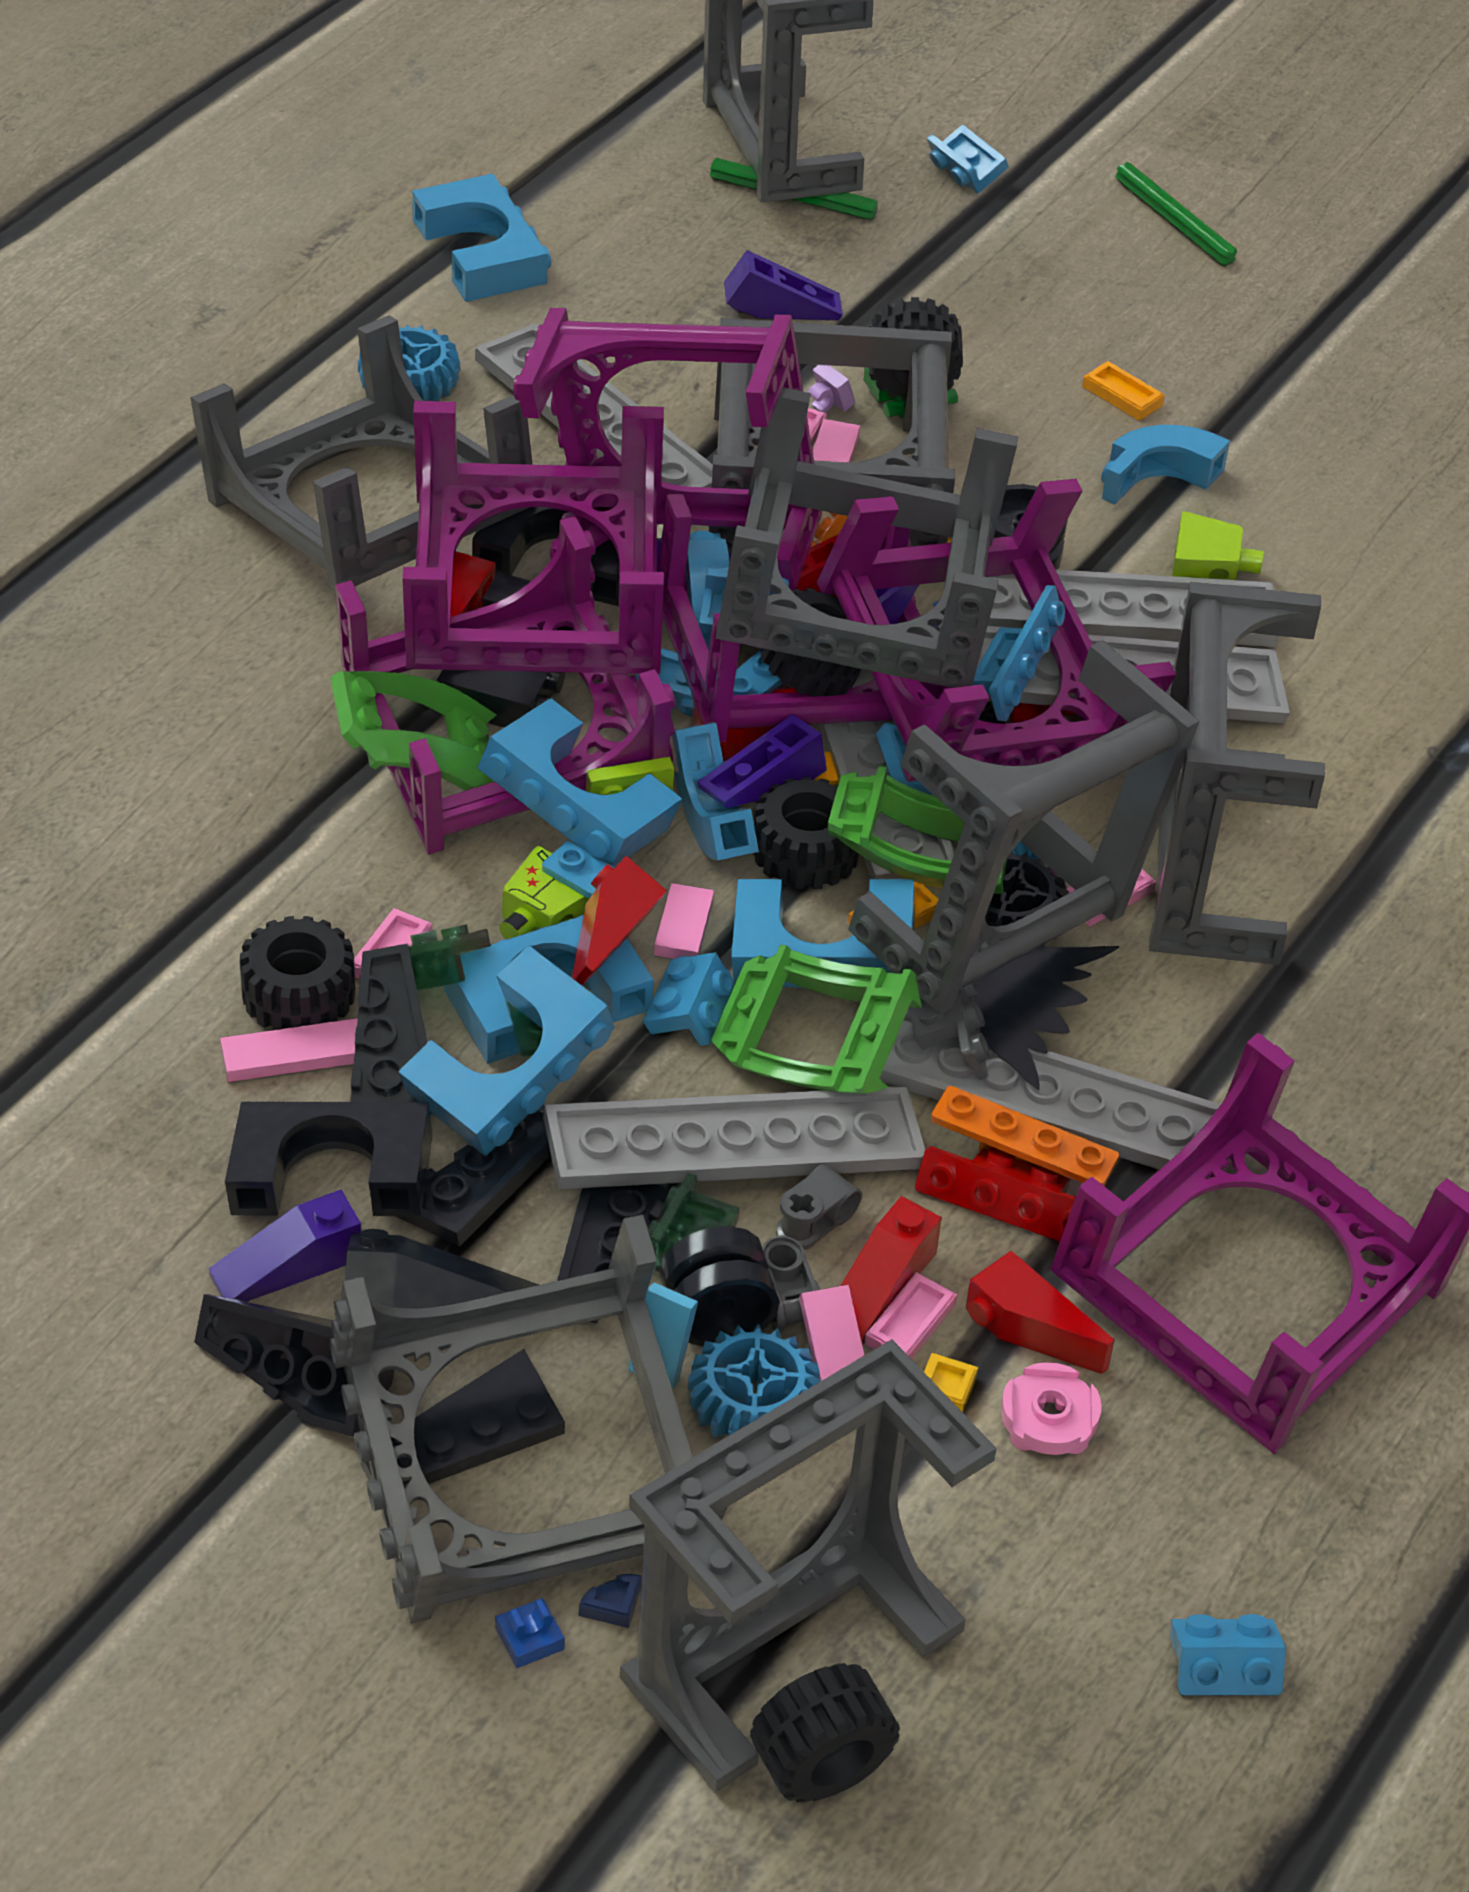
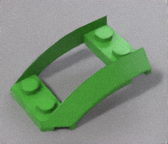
[330,671,496,791]
[828,766,1007,894]
[711,945,922,1094]

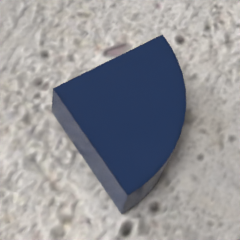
[579,1574,642,1628]

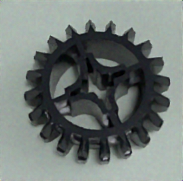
[985,851,1069,946]

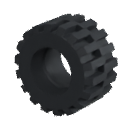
[869,297,963,401]
[759,588,862,697]
[753,777,860,889]
[239,916,355,1030]
[750,1663,900,1802]

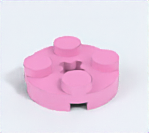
[1001,1363,1102,1455]

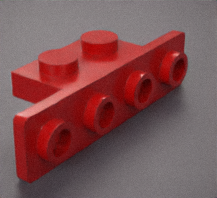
[915,1146,1075,1242]

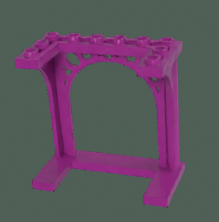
[513,308,822,591]
[402,401,664,674]
[817,479,1176,782]
[657,494,951,742]
[335,516,676,855]
[1050,1033,1469,1454]

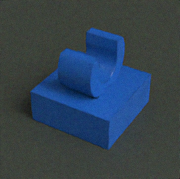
[495,1598,565,1669]

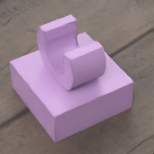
[808,365,855,413]

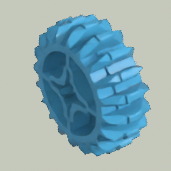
[357,324,460,401]
[687,1324,820,1439]

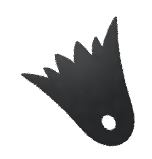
[974,946,1119,1090]

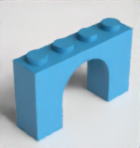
[412,174,551,302]
[478,698,683,867]
[731,879,915,988]
[444,915,654,1064]
[398,945,615,1156]

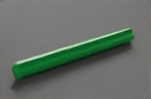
[710,158,878,220]
[1116,162,1237,266]

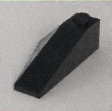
[345,1229,539,1309]
[194,1294,394,1436]

